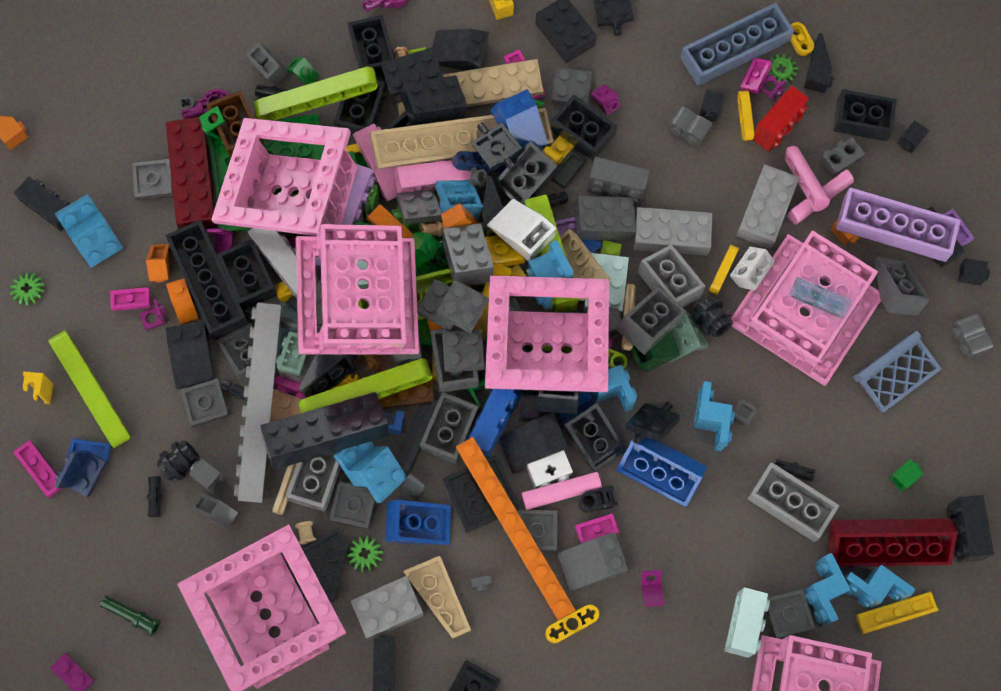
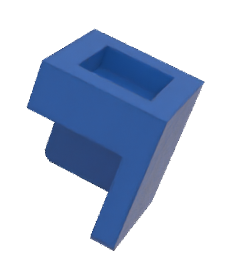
[384,410,405,435]

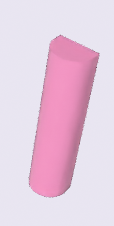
[785,146,830,212]
[787,169,854,225]
[522,472,602,510]

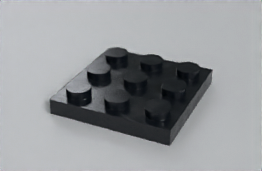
[442,455,521,534]

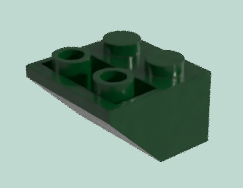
[631,332,680,372]

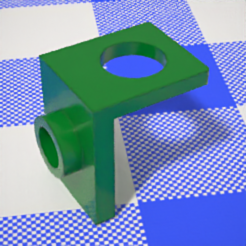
[286,57,320,85]
[199,106,225,139]
[468,379,486,412]

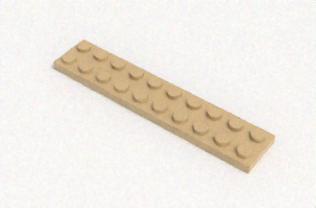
[369,108,554,170]

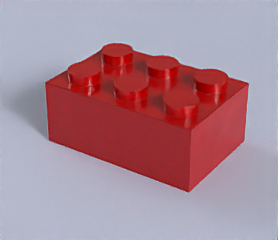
[753,85,809,152]

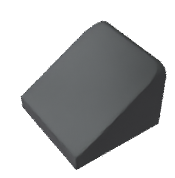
[402,474,426,500]

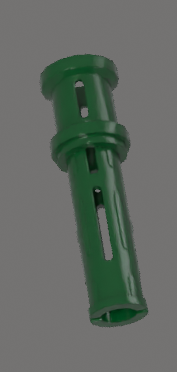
[100,595,161,637]

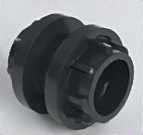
[693,297,733,337]
[157,440,200,482]

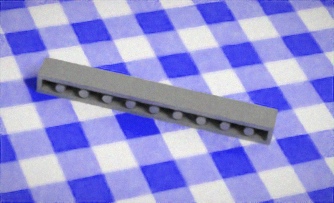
[234,303,281,503]

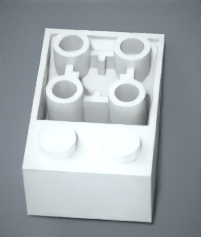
[487,199,556,261]

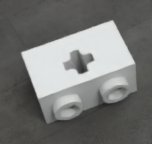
[527,451,573,489]

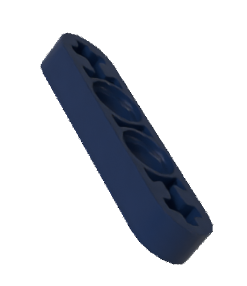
[452,151,514,173]

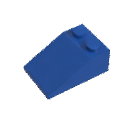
[490,89,548,158]
[385,500,451,545]

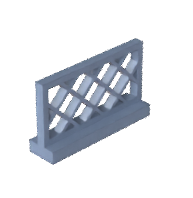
[852,331,942,413]

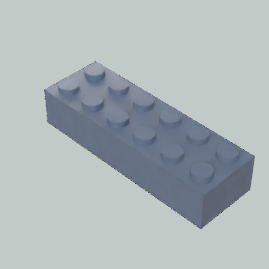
[680,3,794,86]

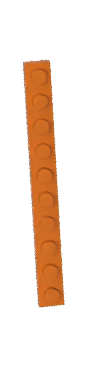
[456,437,575,621]

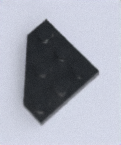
[302,527,349,603]

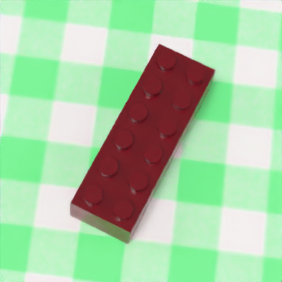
[165,117,218,229]
[827,518,957,567]

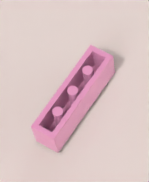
[353,123,397,202]
[393,160,471,193]

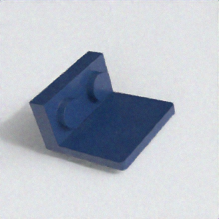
[54,451,108,497]

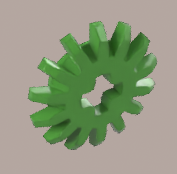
[767,54,798,83]
[365,185,380,217]
[10,272,45,305]
[347,536,383,572]

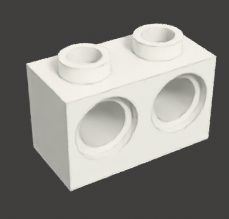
[730,247,775,290]

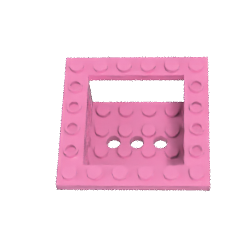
[212,118,358,236]
[296,224,419,354]
[731,230,881,386]
[485,276,609,392]
[177,525,346,691]
[751,635,882,691]

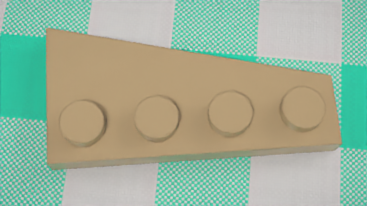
[560,229,610,301]
[403,556,471,639]

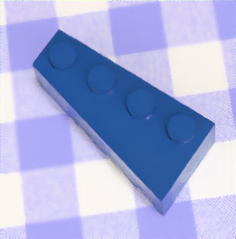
[466,389,524,458]

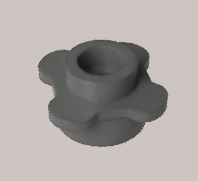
[470,167,487,187]

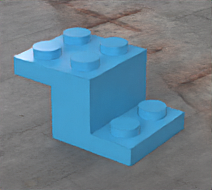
[435,180,483,234]
[54,194,123,268]
[527,240,573,310]
[592,365,637,413]
[693,381,735,452]
[334,441,407,503]
[804,553,851,627]
[844,565,916,608]

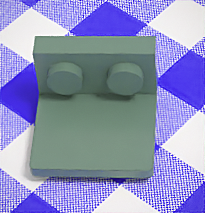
[668,312,709,363]
[275,331,308,378]

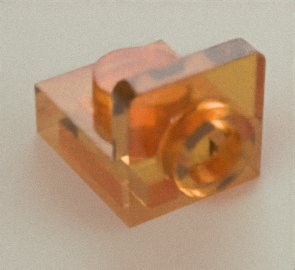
[363,354,383,370]

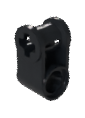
[578,486,618,513]

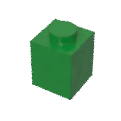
[888,459,924,492]

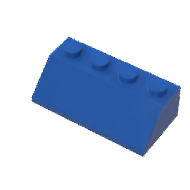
[616,434,707,507]

